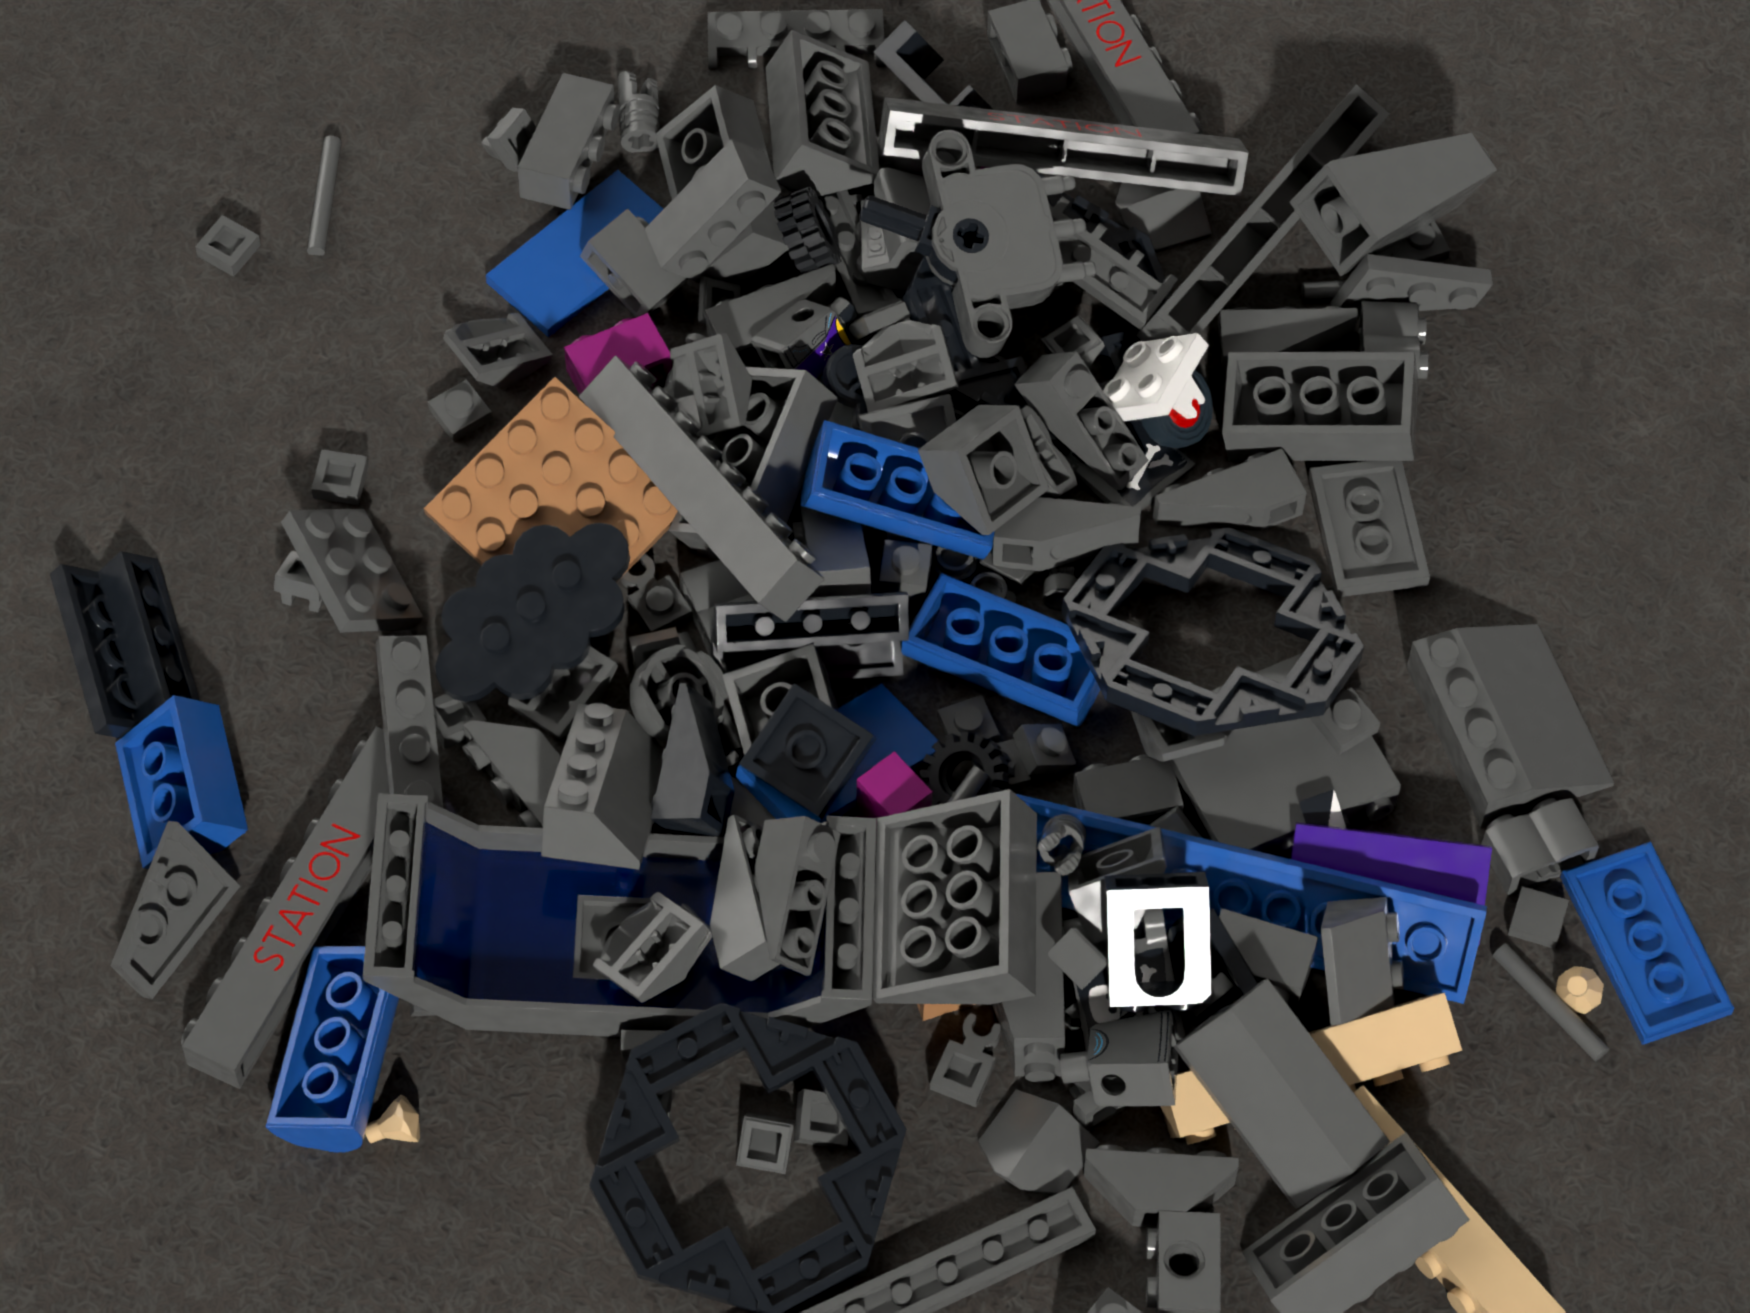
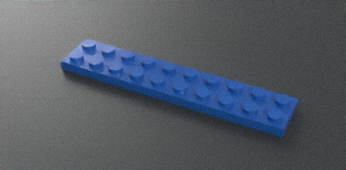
[1016,794,1487,1004]

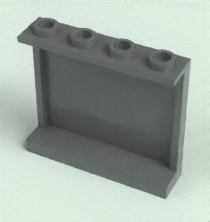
[1171,653,1401,858]

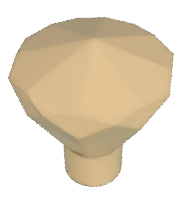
[1556,966,1604,1014]
[365,1095,420,1144]

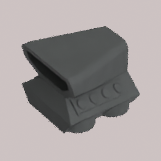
[856,168,931,292]

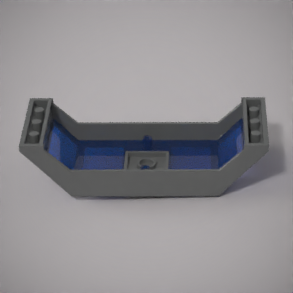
[363,793,876,1037]

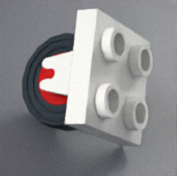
[1103,333,1213,448]

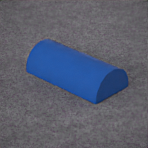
[801,420,995,560]
[901,573,1100,727]
[266,946,399,1152]

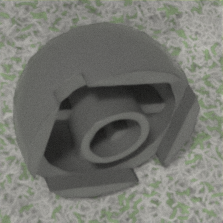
[630,644,728,742]

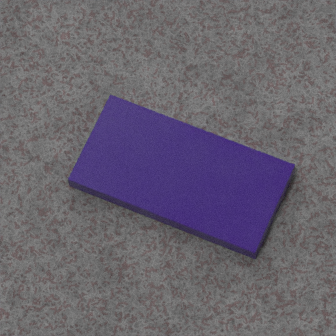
[1291,822,1492,945]

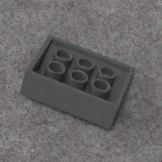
[1406,624,1614,828]
[872,789,1037,1005]

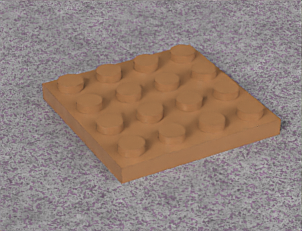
[424,377,678,583]

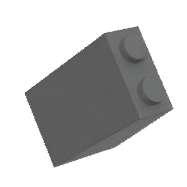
[1290,133,1497,276]
[991,872,1065,1083]

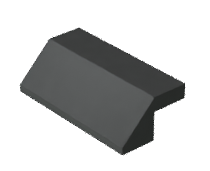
[1173,979,1390,1209]

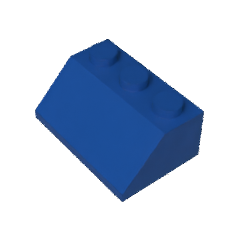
[115,695,248,869]

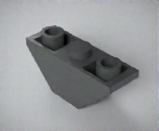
[462,720,561,828]
[1084,1144,1239,1228]

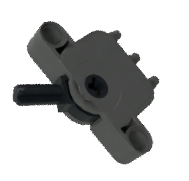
[860,130,1097,358]

